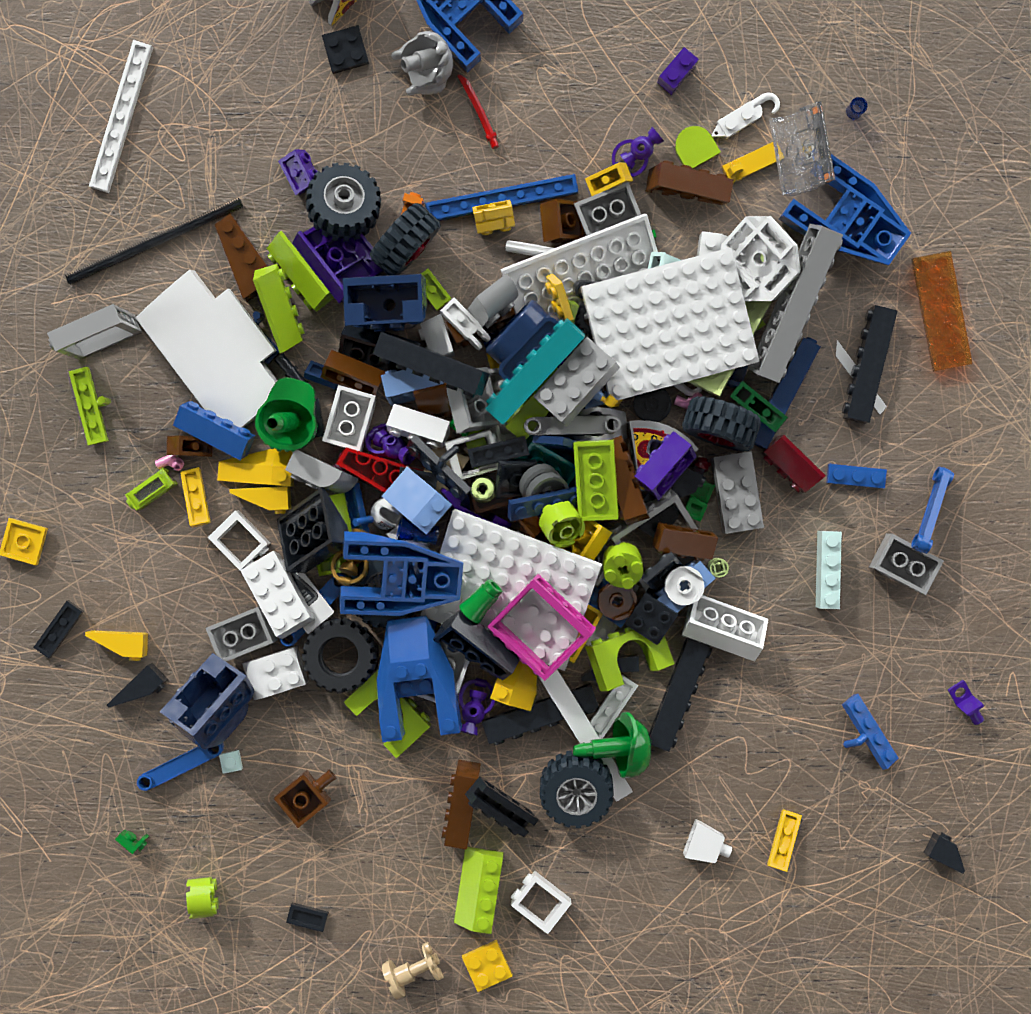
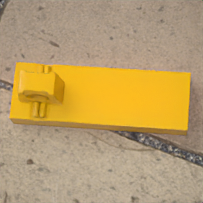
[721,142,782,183]
[180,467,211,528]
[767,809,802,872]

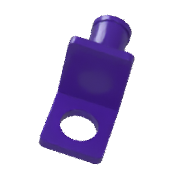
[948,680,984,725]

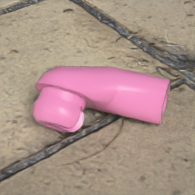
[674,392,702,409]
[155,455,184,471]

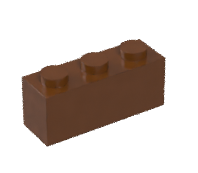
[320,349,385,396]
[652,523,718,561]

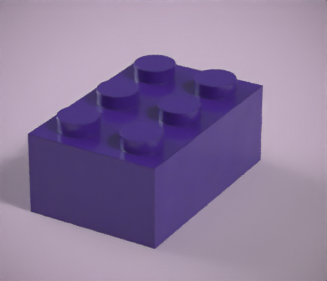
[635,431,697,501]

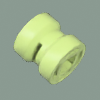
[707,558,729,578]

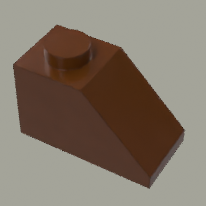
[166,436,213,457]

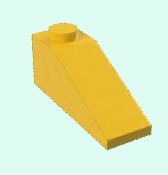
[229,486,291,514]
[85,630,148,661]

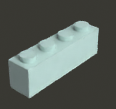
[816,531,842,609]

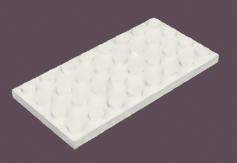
[500,214,658,320]

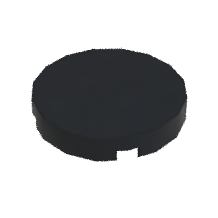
[633,388,672,422]

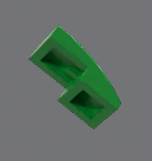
[685,481,715,522]

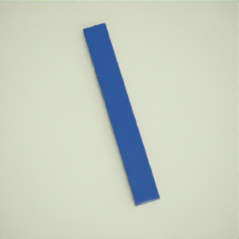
[425,174,579,221]

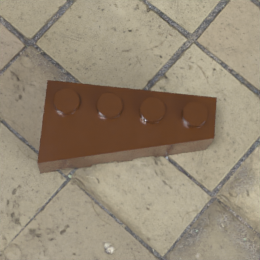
[441,759,481,850]

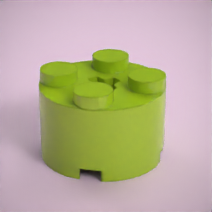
[539,501,585,548]
[603,542,643,589]
[186,877,219,919]

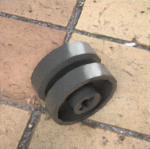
[519,464,568,497]

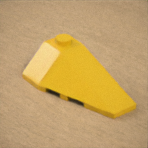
[217,448,294,487]
[490,661,537,711]

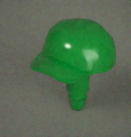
[255,377,318,452]
[573,712,651,778]

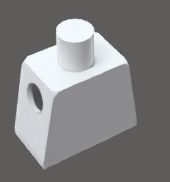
[683,819,732,863]

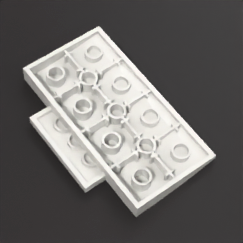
[135,270,278,428]

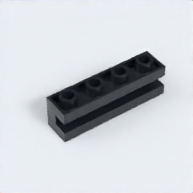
[465,776,539,838]

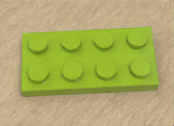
[573,440,619,521]

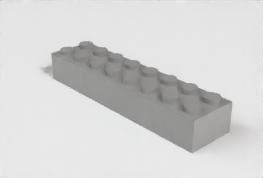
[748,224,843,383]

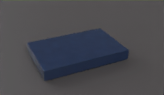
[532,435,578,454]

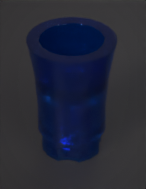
[396,514,439,545]

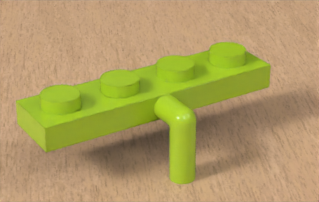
[68,367,111,446]

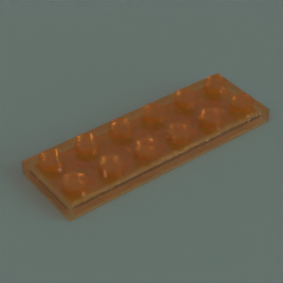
[911,251,973,372]

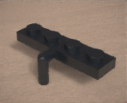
[406,435,472,501]

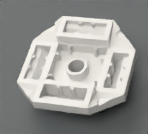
[721,216,801,301]

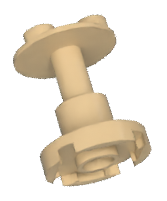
[382,942,444,1000]

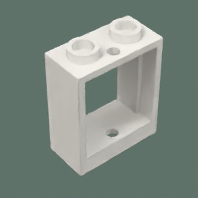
[444,429,498,480]
[208,510,271,570]
[511,871,571,934]

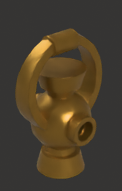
[331,529,369,586]

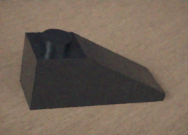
[106,663,168,708]

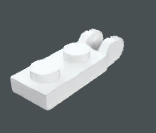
[439,298,490,350]

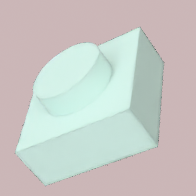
[219,750,243,774]

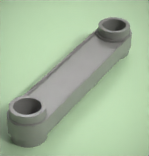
[524,416,621,435]

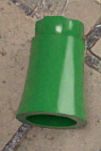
[459,579,502,624]

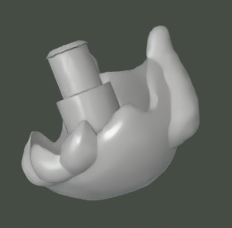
[391,31,453,95]

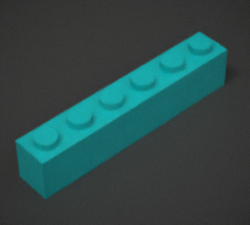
[485,318,585,425]

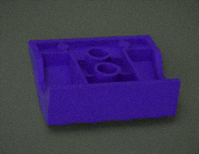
[292,227,384,303]

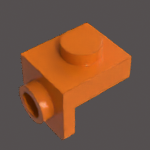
[401,192,425,214]

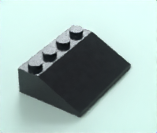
[277,488,348,574]

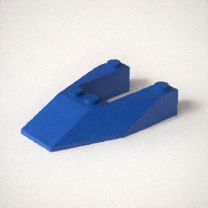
[416,0,523,73]
[779,151,911,266]
[340,531,464,616]
[377,616,462,742]

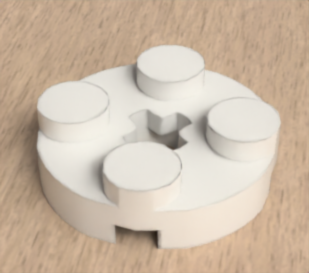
[664,566,704,605]

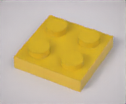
[545,274,574,320]
[0,518,48,565]
[462,940,513,992]

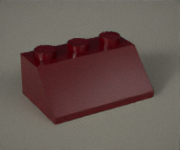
[761,435,826,493]

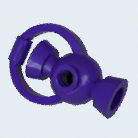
[612,126,664,177]
[365,423,415,465]
[459,678,496,736]

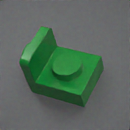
[115,830,149,854]

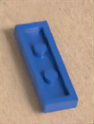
[826,464,887,489]

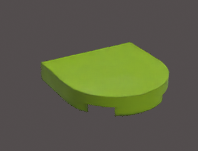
[675,126,721,169]

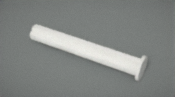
[505,240,554,256]

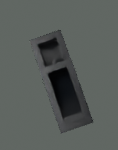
[581,654,639,681]

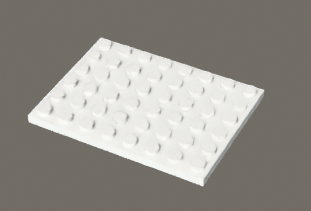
[580,247,759,400]
[421,509,602,671]

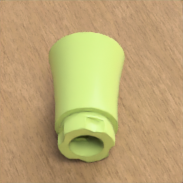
[470,476,495,503]

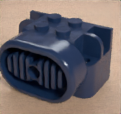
[343,274,427,332]
[486,300,564,380]
[160,653,254,749]

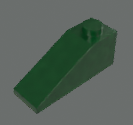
[730,381,788,433]

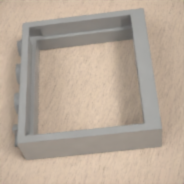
[47,304,142,360]
[609,489,698,591]

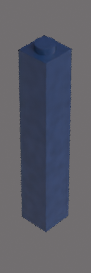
[754,337,821,450]

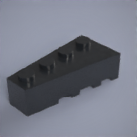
[433,610,520,680]

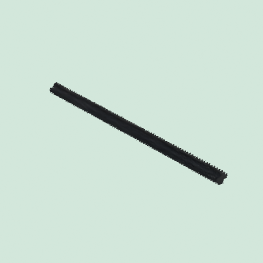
[65,198,243,285]

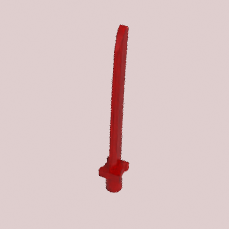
[457,74,499,149]

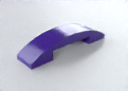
[440,487,512,528]

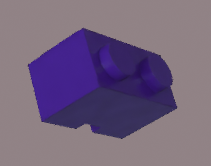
[657,47,699,95]

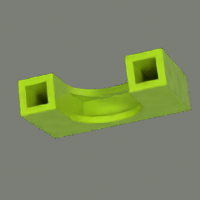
[585,627,674,691]
[344,669,431,758]

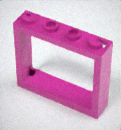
[487,574,596,681]

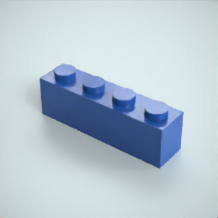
[173,401,255,460]

